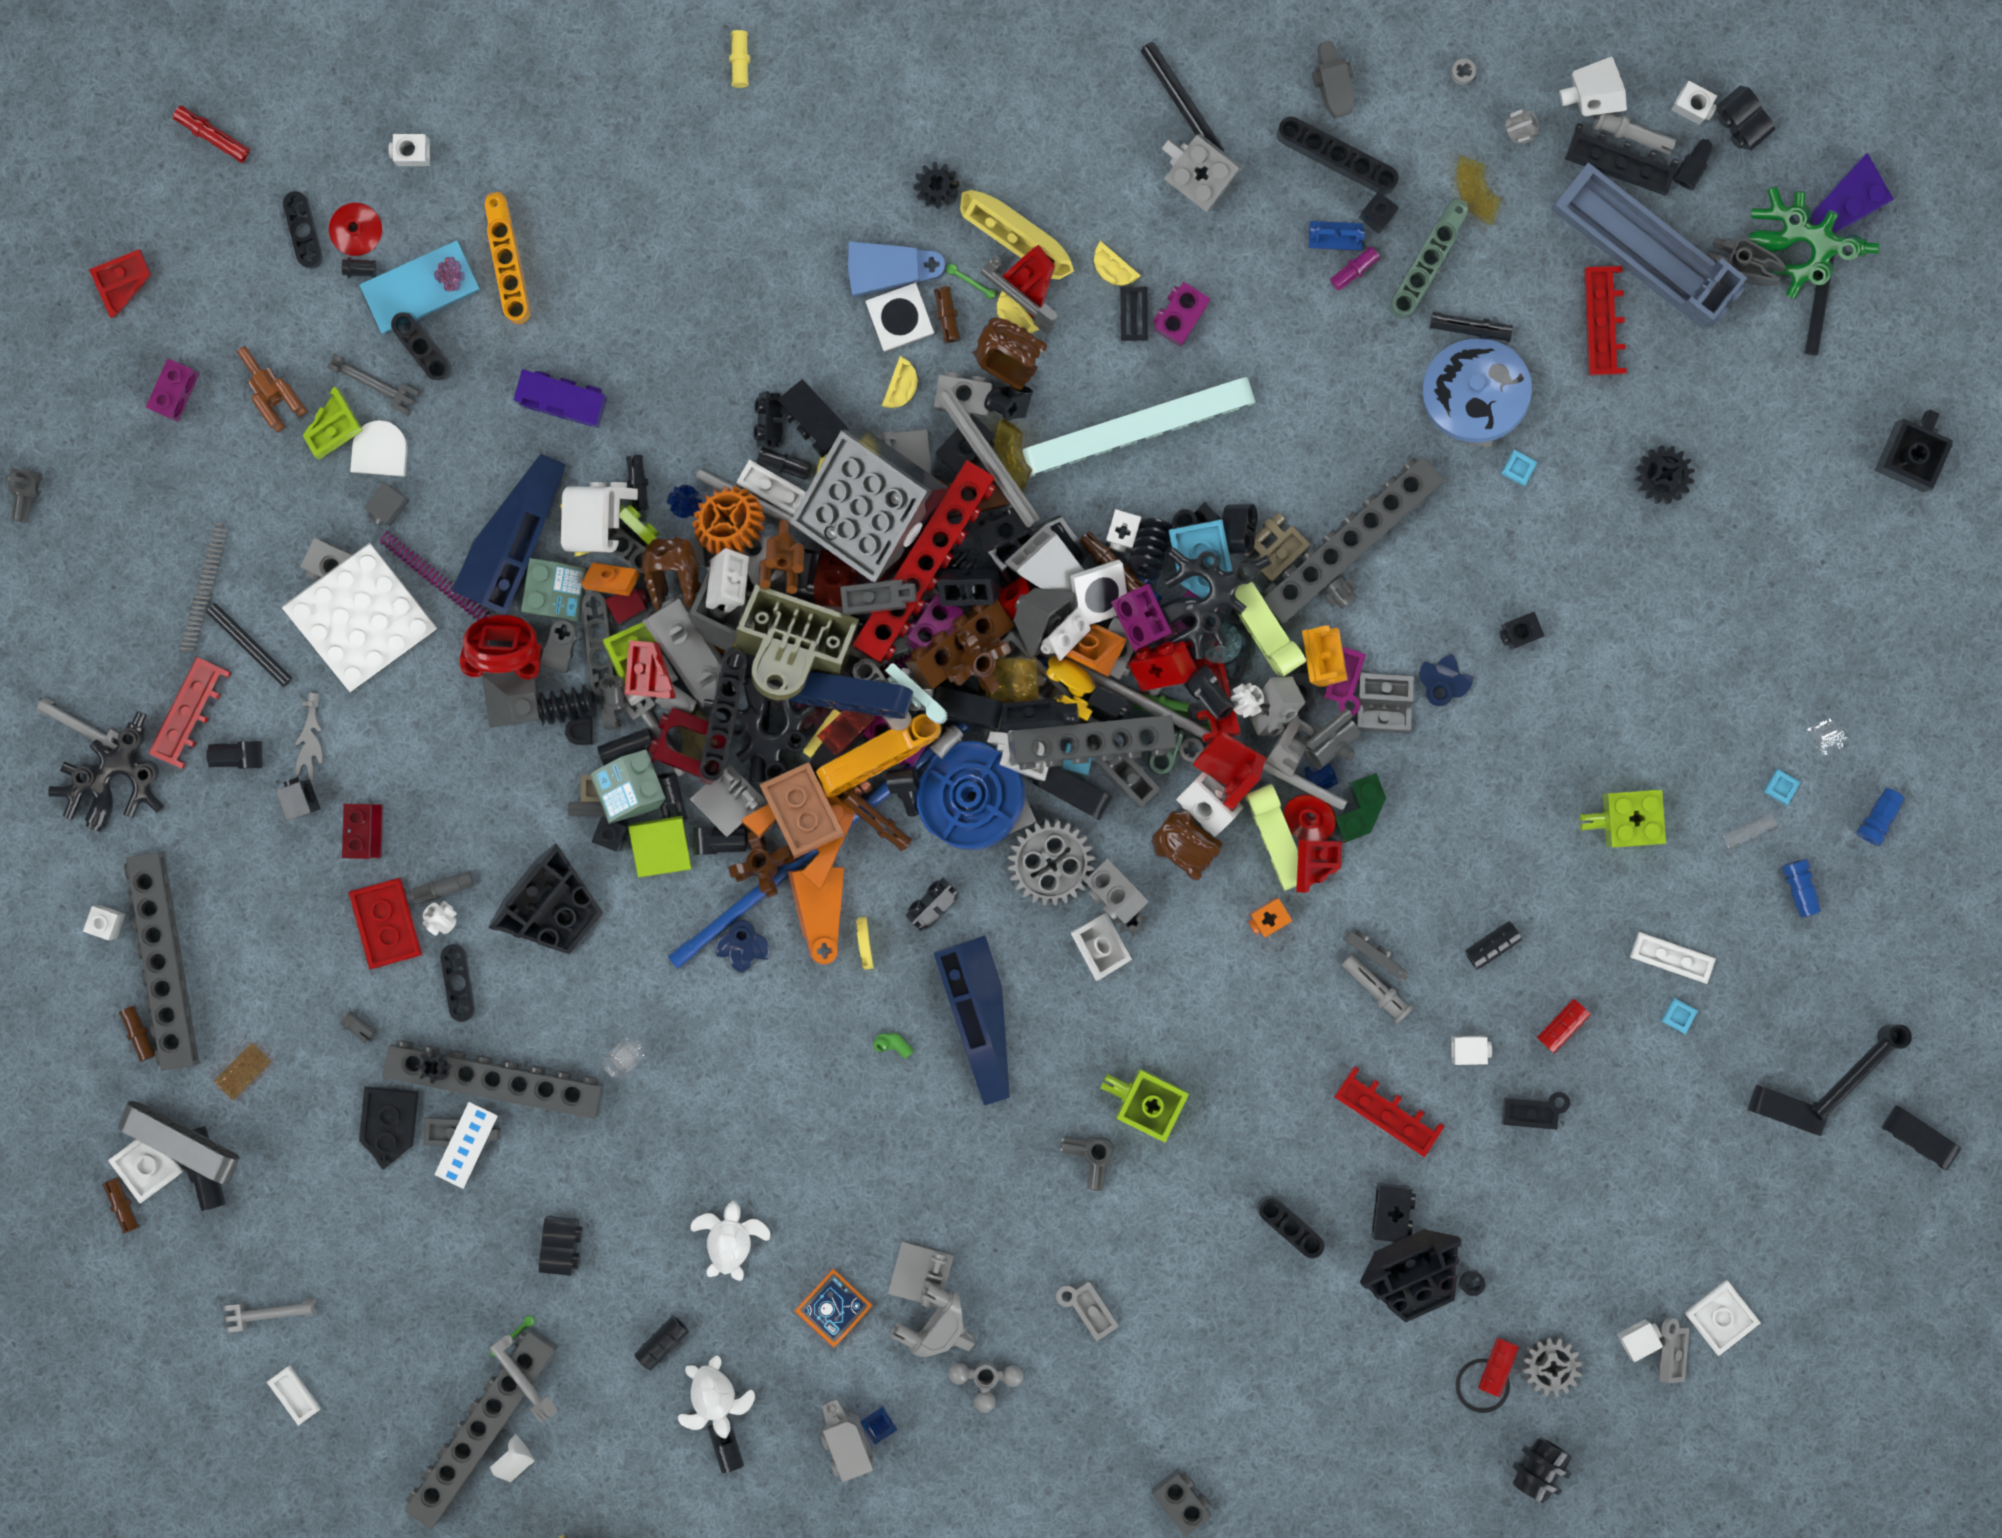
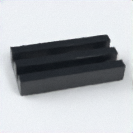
[1120,287,1148,341]

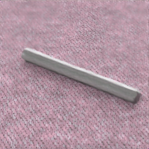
[938,388,1040,528]

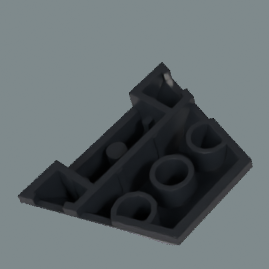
[986,515,1088,589]
[488,843,603,955]
[1360,1229,1461,1323]

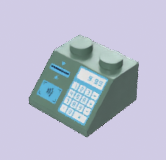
[521,558,587,622]
[590,750,666,824]

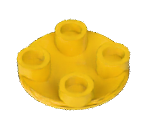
[1046,656,1095,697]

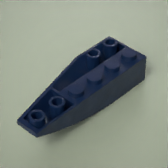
[452,453,566,615]
[934,935,1010,1106]

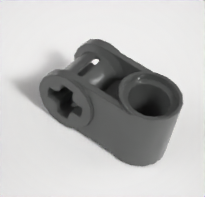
[540,620,578,673]

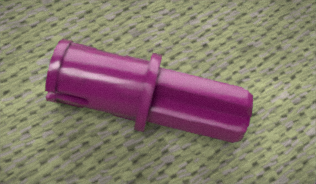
[1330,246,1380,291]

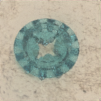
[1203,621,1242,663]

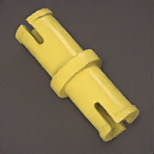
[729,30,750,88]

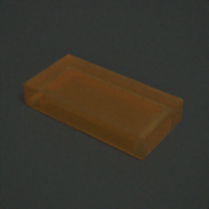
[213,1043,272,1100]

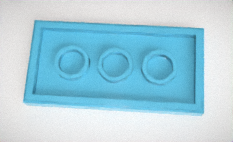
[359,240,480,334]

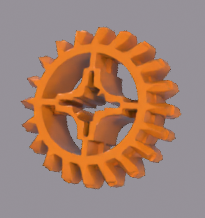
[692,485,766,555]

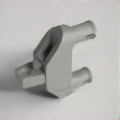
[890,1282,975,1357]

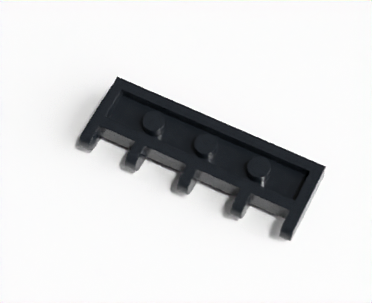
[1565,123,1679,196]

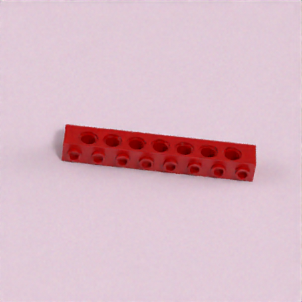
[853,460,996,664]

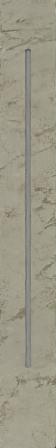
[696,469,1347,811]

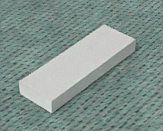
[736,459,806,515]
[1630,932,1716,984]

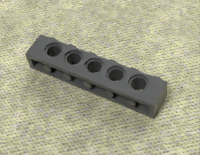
[1007,715,1176,770]

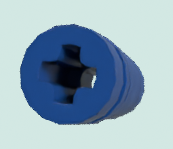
[1856,788,1905,846]
[1781,859,1821,917]

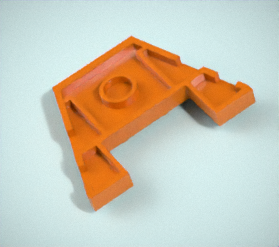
[741,781,855,890]

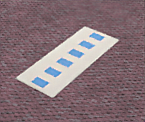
[435,1102,498,1189]

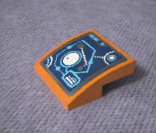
[794,1269,873,1348]

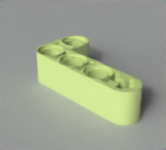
[1235,573,1306,677]
[1245,784,1298,891]

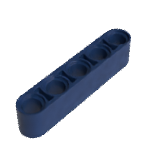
[788,671,914,719]

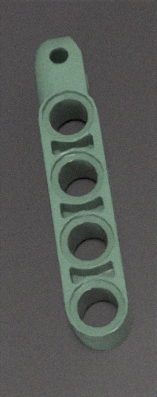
[1390,198,1468,319]

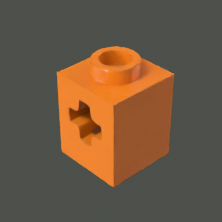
[1248,897,1292,938]

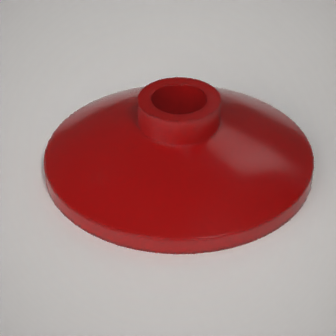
[329,203,382,256]
[1283,794,1336,841]

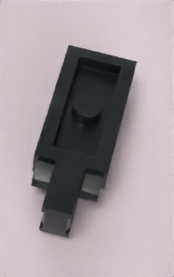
[1001,698,1079,731]

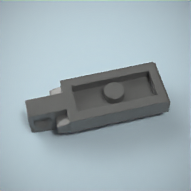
[424,1117,501,1146]

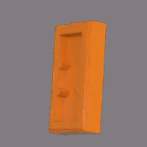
[581,562,640,596]

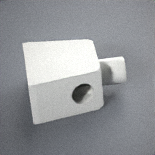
[1559,57,1627,116]

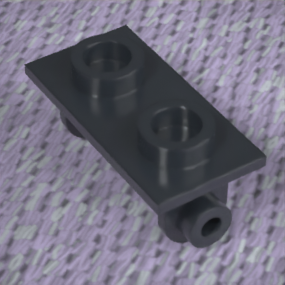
[753,391,783,448]
[905,877,959,931]

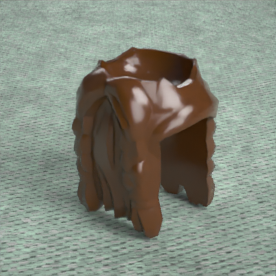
[972,317,1047,390]
[641,537,700,610]
[1151,810,1223,881]

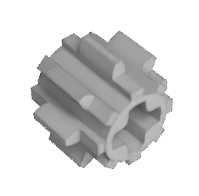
[1505,109,1540,144]

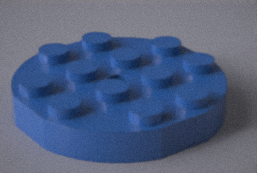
[916,741,1025,851]

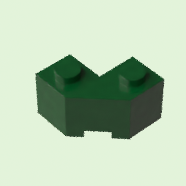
[1335,773,1386,843]

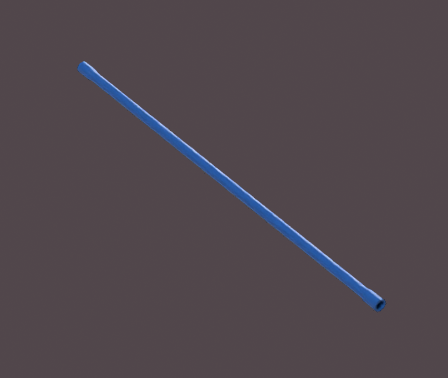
[668,575,1158,969]

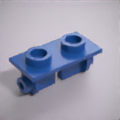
[1309,221,1365,251]

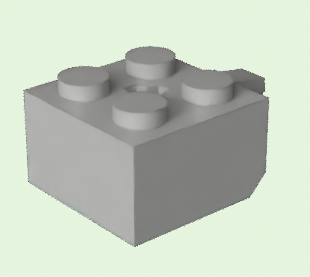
[1162,134,1243,212]
[821,1398,875,1482]

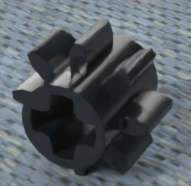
[416,1049,452,1084]

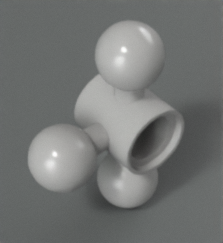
[948,1361,1024,1413]

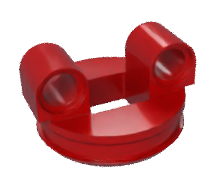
[459,614,543,680]

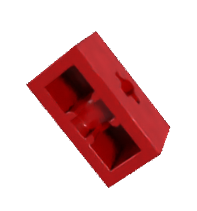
[1128,642,1197,691]

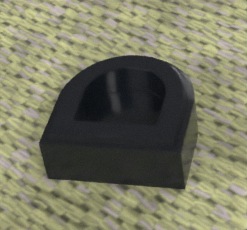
[565,718,593,745]

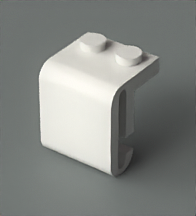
[561,482,638,552]

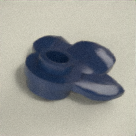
[1419,655,1473,706]
[716,920,770,973]

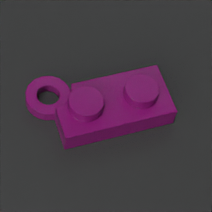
[1323,647,1366,716]

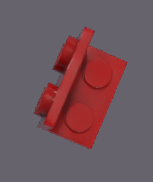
[1193,731,1266,810]

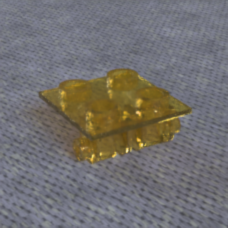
[986,657,1039,703]

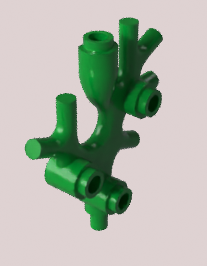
[1749,186,1880,299]

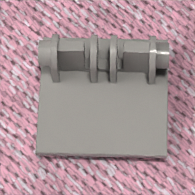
[875,430,932,475]
[690,764,766,837]
[888,1241,954,1308]

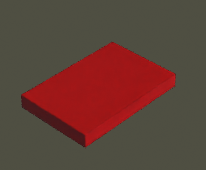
[348,877,423,970]

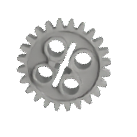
[1007,818,1094,906]

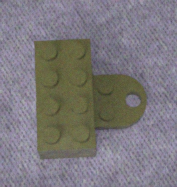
[736,584,859,700]

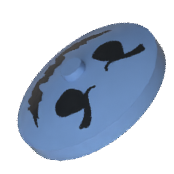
[1423,338,1532,443]

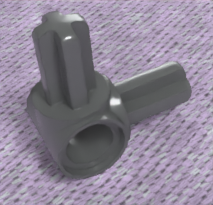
[6,469,43,523]
[1061,1137,1114,1191]

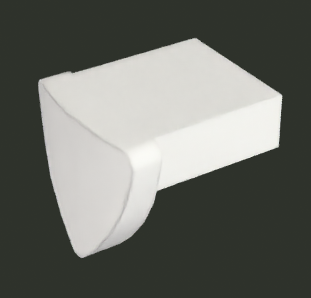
[490,1434,535,1482]

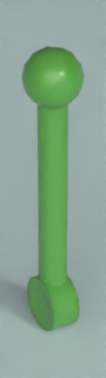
[947,264,996,299]
[490,1315,535,1358]

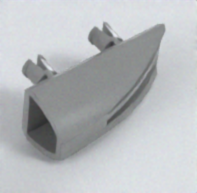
[642,594,737,709]

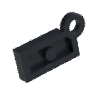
[1502,1092,1570,1130]

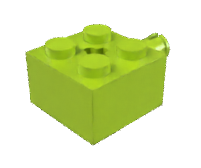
[1579,790,1666,848]
[1100,1068,1189,1143]

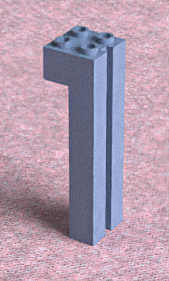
[1551,162,1747,328]

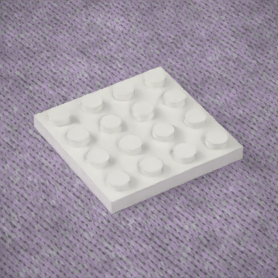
[282,542,437,692]

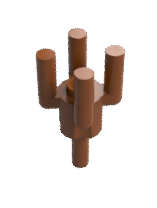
[237,346,308,433]
[760,519,804,594]

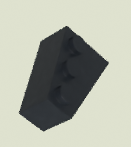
[778,379,849,458]

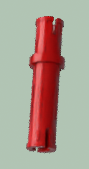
[172,105,251,164]

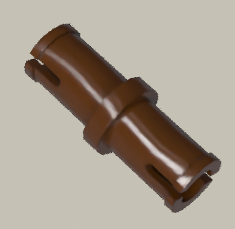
[934,286,961,343]
[119,1006,155,1062]
[101,1177,139,1234]

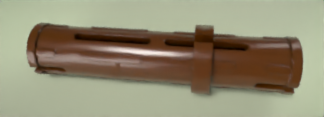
[1079,531,1146,592]
[841,788,912,851]

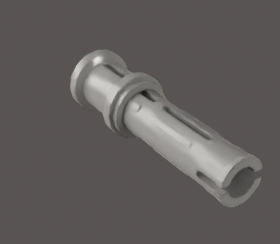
[1593,113,1676,155]
[1341,953,1413,1024]

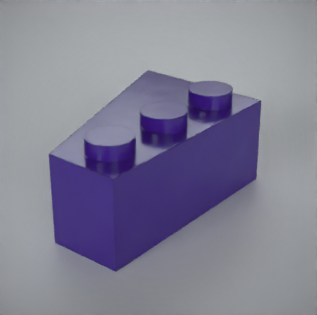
[1809,153,1894,234]
[513,369,607,429]

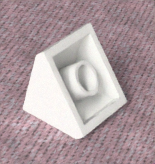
[1070,913,1132,981]

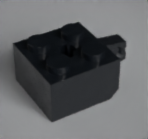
[1874,409,1953,492]

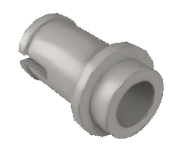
[930,724,964,759]

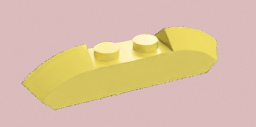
[960,190,1074,280]

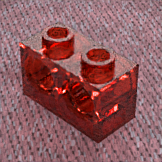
[814,549,858,607]
[817,710,876,756]

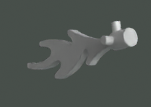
[295,693,324,785]

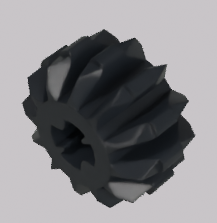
[914,162,959,209]

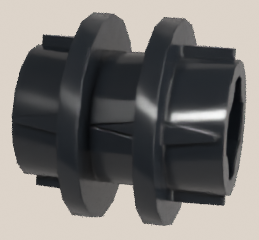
[1512,1437,1572,1503]

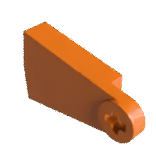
[787,867,844,964]

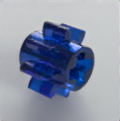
[667,485,702,518]

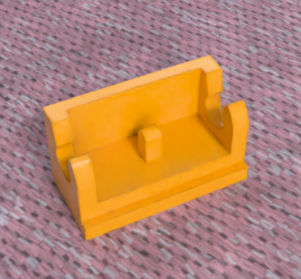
[1302,625,1347,687]

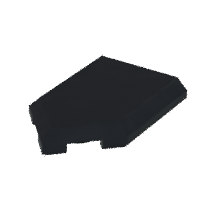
[359,1086,419,1170]

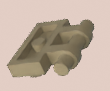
[1243,512,1311,582]

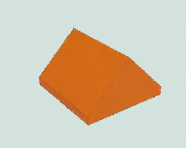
[1065,623,1126,677]

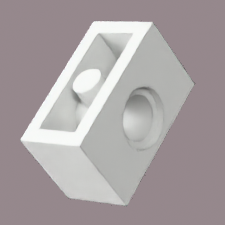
[1176,772,1243,837]

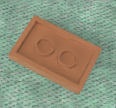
[760,762,844,859]

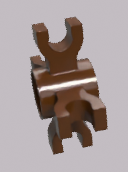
[945,629,1011,694]
[728,832,797,898]

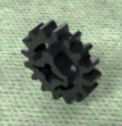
[1634,445,1695,505]

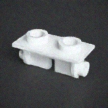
[1041,607,1091,660]

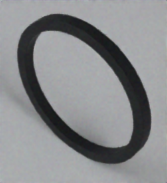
[1456,1358,1510,1413]

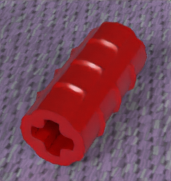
[1536,998,1591,1054]
[1478,1338,1519,1398]

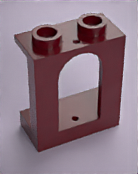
[648,707,726,785]
[342,804,383,859]

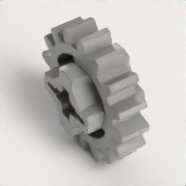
[1522,1336,1582,1397]

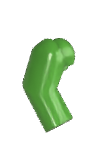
[873,1033,914,1059]

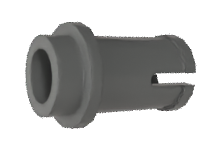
[340,1011,376,1044]

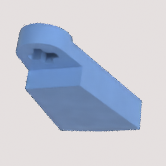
[848,241,946,298]

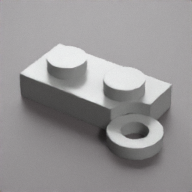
[1056,1280,1119,1341]
[1660,1317,1689,1383]

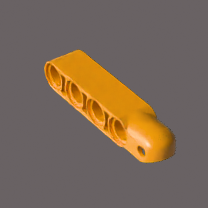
[484,192,531,324]
[816,714,941,797]

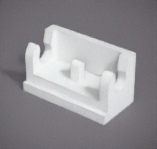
[706,548,749,612]

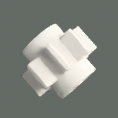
[1230,683,1264,718]
[423,901,457,936]

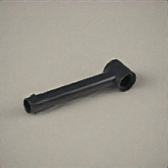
[1810,1024,1912,1121]

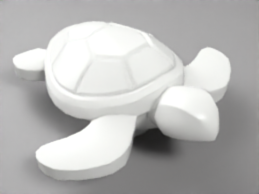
[691,1200,770,1281]
[678,1356,755,1438]

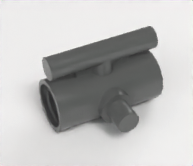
[1304,709,1360,769]

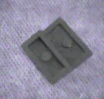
[1356,673,1414,734]

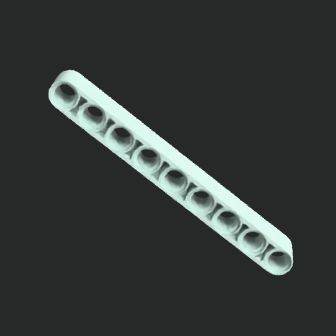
[1020,377,1256,477]

